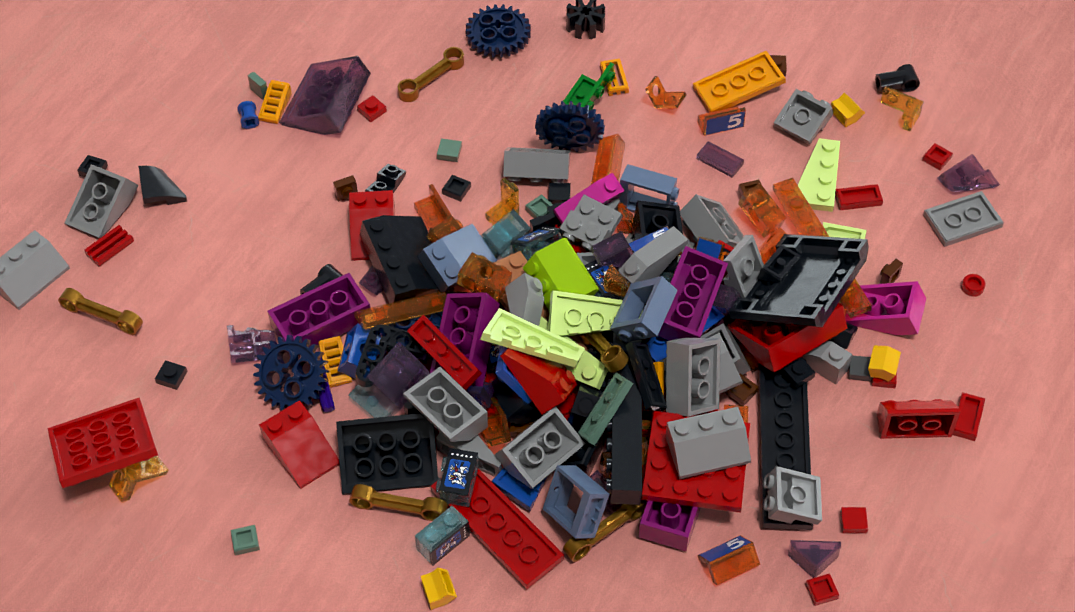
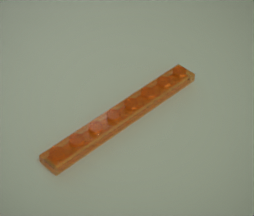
[773,177,872,318]

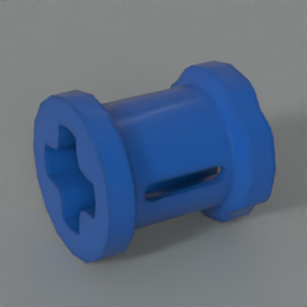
[237,101,259,129]

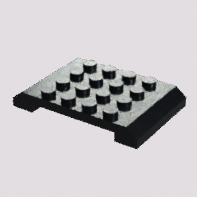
[729,234,869,327]

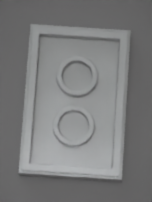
[923,191,1004,247]

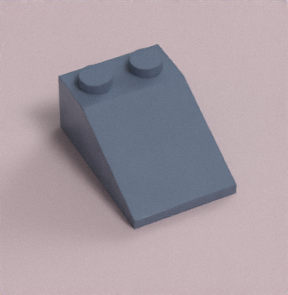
[418,224,497,294]

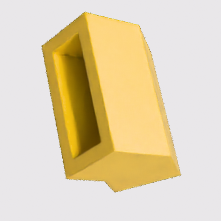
[831,92,865,127]
[868,345,901,382]
[421,567,457,610]

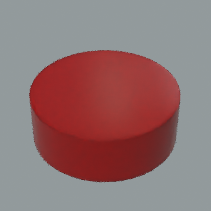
[961,274,986,297]

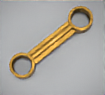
[398,47,464,102]
[58,288,143,335]
[578,332,628,372]
[349,484,448,522]
[563,496,647,562]

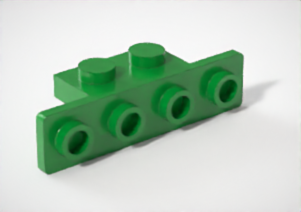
[563,62,616,111]

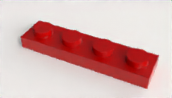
[407,314,482,390]

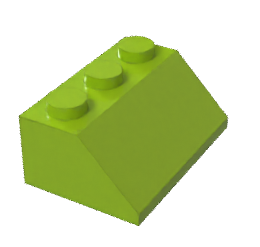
[523,238,599,311]

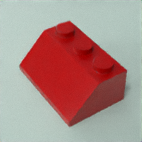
[877,399,960,439]

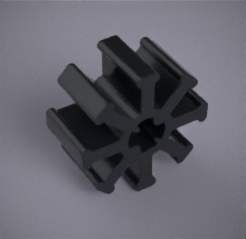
[566,0,605,39]

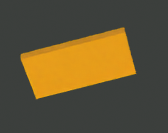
[693,51,786,116]

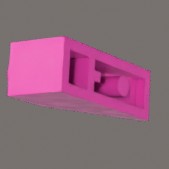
[553,173,624,224]

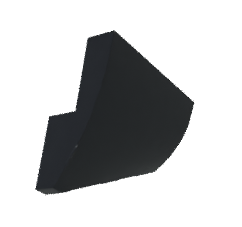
[138,165,187,205]

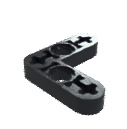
[356,324,432,387]

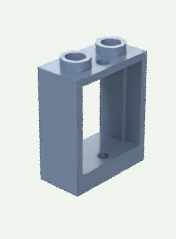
[619,164,679,213]
[610,276,677,342]
[543,465,609,539]

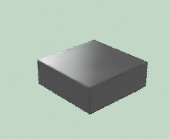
[849,355,873,381]

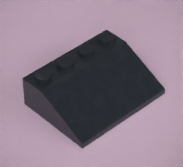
[359,215,455,308]
[336,413,439,494]

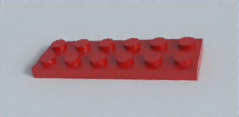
[431,466,564,589]

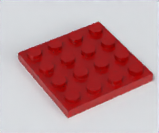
[47,397,158,489]
[642,411,750,513]

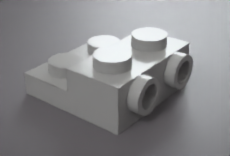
[773,89,833,145]
[560,195,623,252]
[723,235,764,299]
[763,466,822,525]

